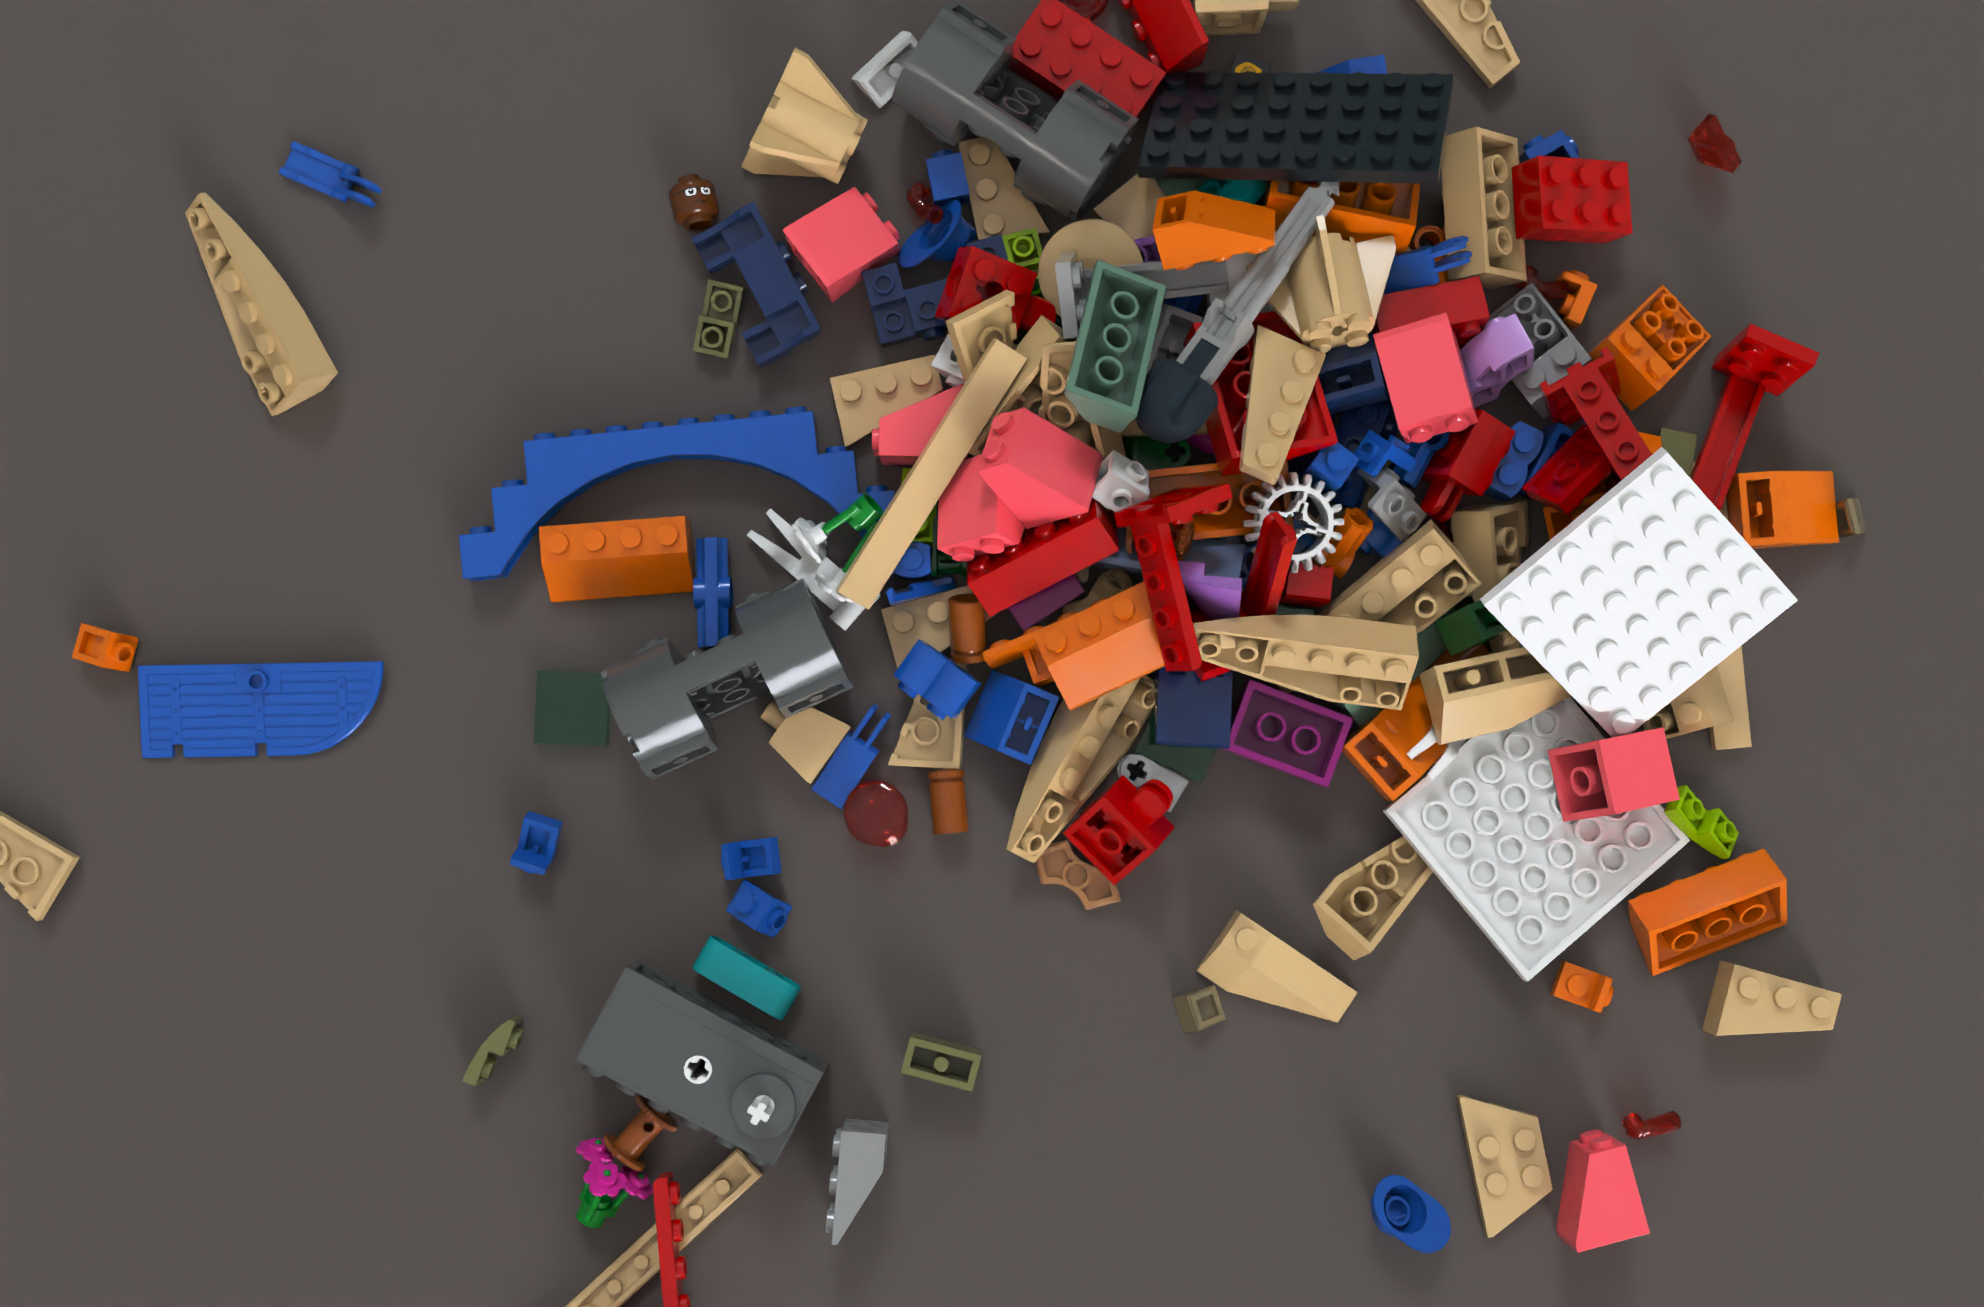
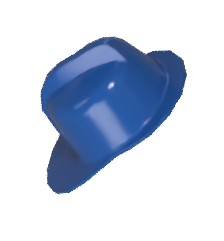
[898,200,976,268]
[1370,1175,1451,1253]

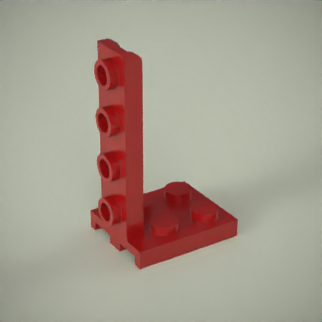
[1690,323,1819,511]
[1539,347,1652,481]
[1522,425,1620,515]
[1114,483,1233,671]
[1190,511,1297,682]
[653,1172,690,1307]

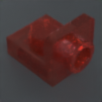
[1688,113,1742,173]

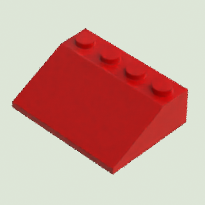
[1183,311,1338,476]

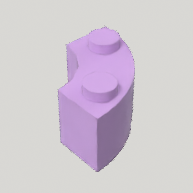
[1460,313,1534,407]

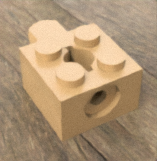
[1189,0,1299,36]

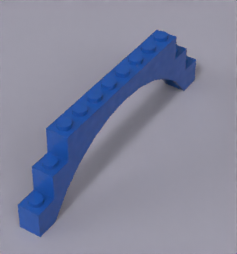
[459,407,895,582]

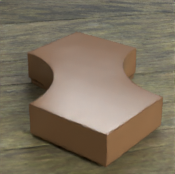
[1035,839,1121,910]

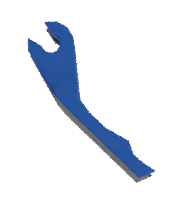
[278,141,382,208]
[1384,236,1472,294]
[811,704,891,810]

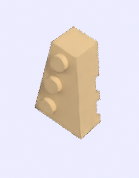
[1702,960,1842,1036]

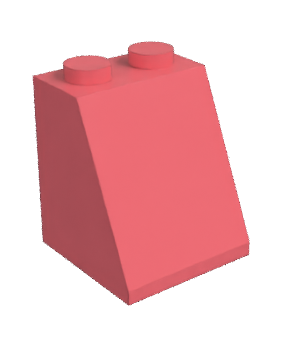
[782,187,901,303]
[1373,312,1478,444]
[872,384,968,466]
[977,408,1103,529]
[937,454,1025,562]
[1547,727,1680,822]
[1556,1130,1650,1253]

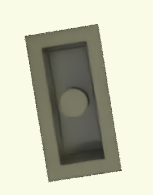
[901,1031,982,1092]

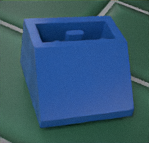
[964,670,1059,765]

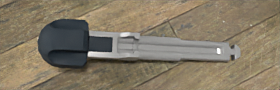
[1135,181,1340,444]

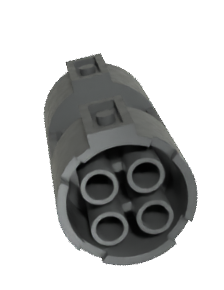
[892,0,1139,222]
[600,578,853,780]

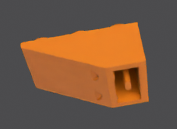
[1152,190,1277,270]
[1588,285,1712,412]
[1726,471,1839,549]
[1342,675,1447,801]

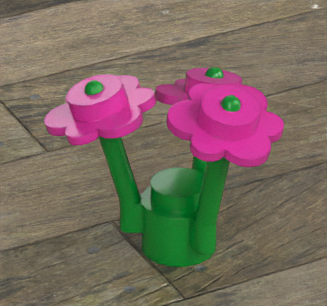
[576,1138,653,1228]

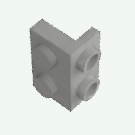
[1357,465,1427,542]

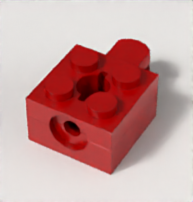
[934,246,1056,343]
[1420,409,1516,523]
[1063,775,1175,886]

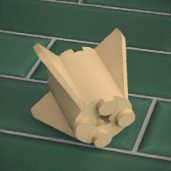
[741,48,868,184]
[1246,215,1396,353]

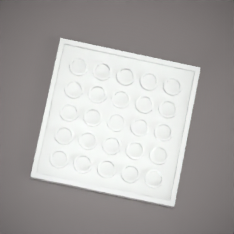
[1480,447,1798,737]
[1383,697,1690,982]

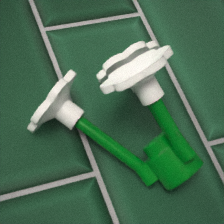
[791,493,884,603]

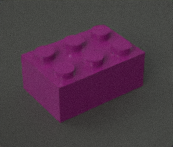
[1220,679,1354,788]

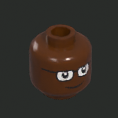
[669,174,719,231]

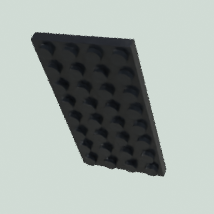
[1137,71,1453,184]

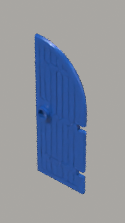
[138,661,384,758]

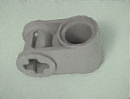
[1117,754,1189,813]

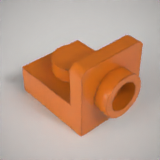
[1553,270,1597,331]
[71,623,139,672]
[1550,960,1614,1013]

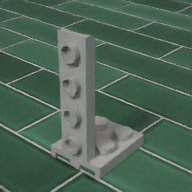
[1055,251,1229,339]

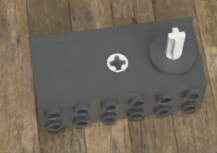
[576,960,829,1166]

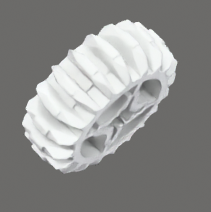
[1243,472,1344,573]

